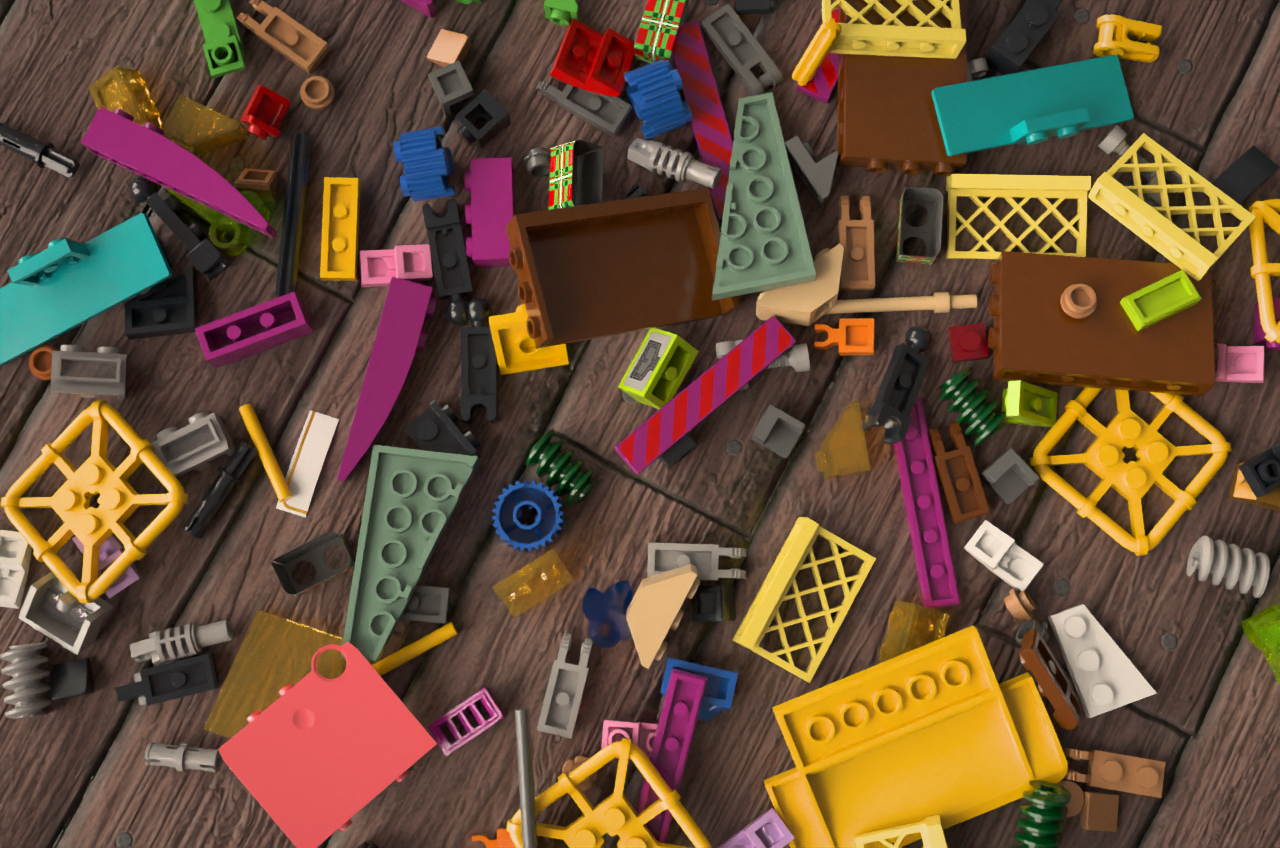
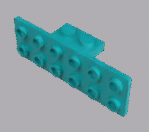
[931,55,1134,156]
[0,213,172,366]

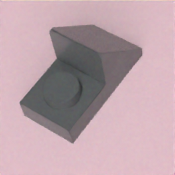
[785,135,839,208]

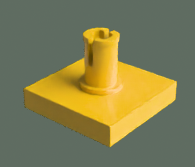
[489,304,569,375]

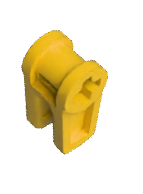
[1093,15,1162,63]

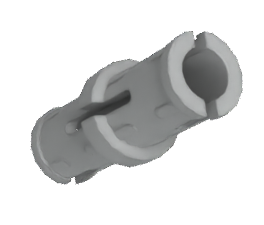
[145,742,222,773]

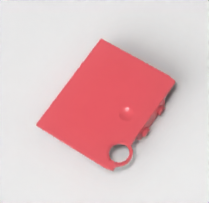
[218,641,437,848]

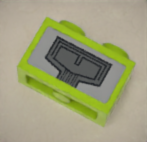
[618,328,699,410]

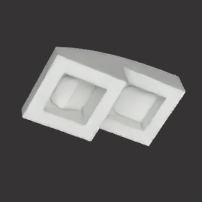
[964,520,1044,592]
[0,530,32,609]

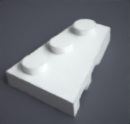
[1048,604,1156,718]

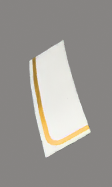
[276,410,339,518]

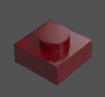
[948,323,989,363]

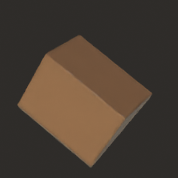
[235,168,278,202]

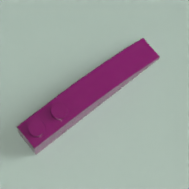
[81,106,278,238]
[337,276,437,482]

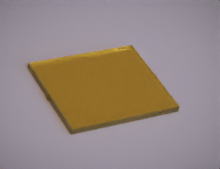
[203,610,346,739]

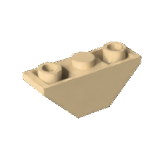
[756,243,844,326]
[626,564,700,669]

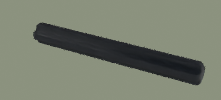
[275,133,311,297]

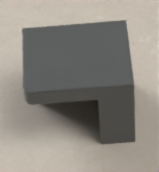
[428,60,474,117]
[750,404,806,458]
[979,448,1040,504]

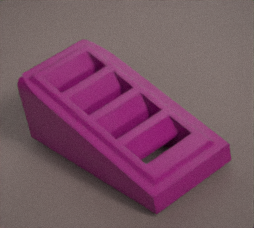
[427,687,506,756]

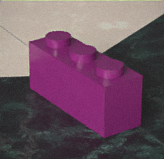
[464,157,515,268]
[195,291,314,368]

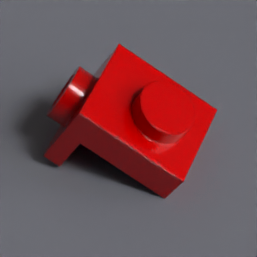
[240,85,291,141]

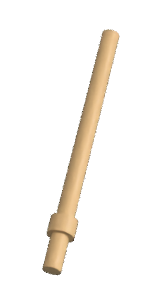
[826,292,977,314]

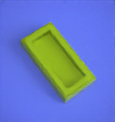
[1120,270,1202,332]

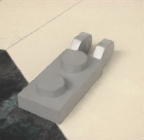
[647,543,747,581]
[537,633,593,739]

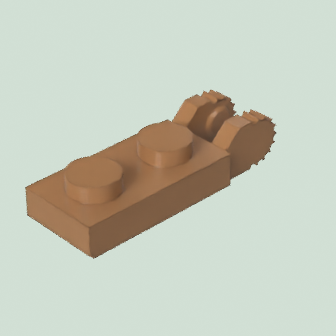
[237,0,331,75]
[838,196,875,290]
[1064,747,1166,798]

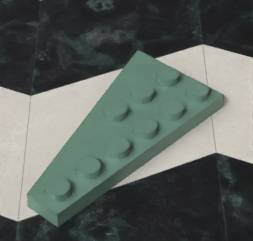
[712,92,816,301]
[340,445,480,662]

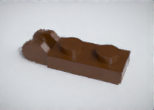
[928,422,990,524]
[1019,629,1082,731]

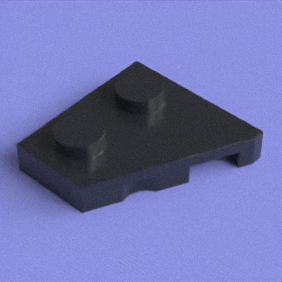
[125,266,198,340]

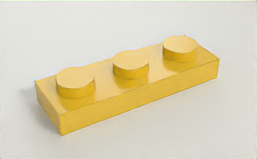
[320,177,361,281]

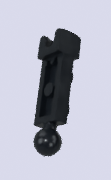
[130,176,230,280]
[422,199,474,325]
[461,298,499,424]
[862,325,932,444]

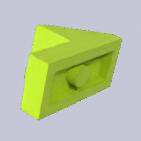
[1002,380,1058,427]

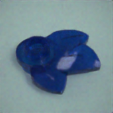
[582,580,632,648]

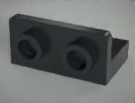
[404,400,481,458]

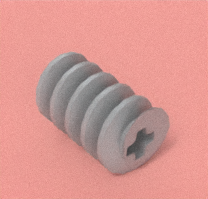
[1186,536,1270,598]
[0,642,52,719]

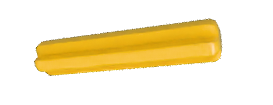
[792,18,842,86]

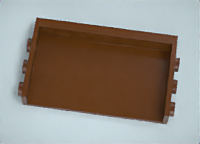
[837,0,967,177]
[505,188,740,349]
[988,251,1219,396]

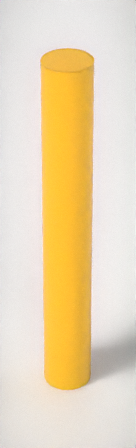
[239,404,293,502]
[372,622,458,676]

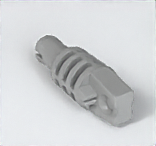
[627,138,722,189]
[130,619,233,664]

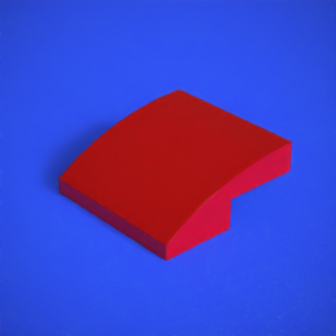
[550,19,635,97]

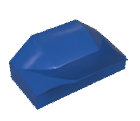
[660,658,738,722]

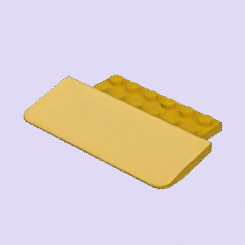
[763,625,1068,848]

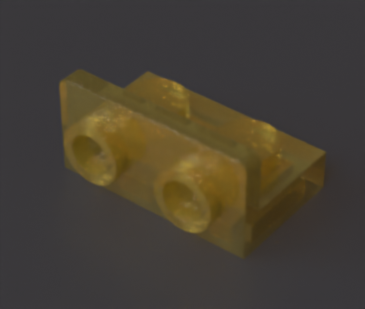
[88,66,164,130]
[492,549,573,617]
[878,600,949,664]

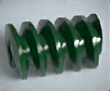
[935,367,1006,447]
[526,429,602,507]
[1012,780,1071,848]

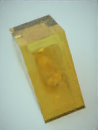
[162,95,249,155]
[815,401,871,480]

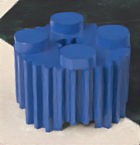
[624,60,692,139]
[393,126,456,202]
[492,480,565,553]

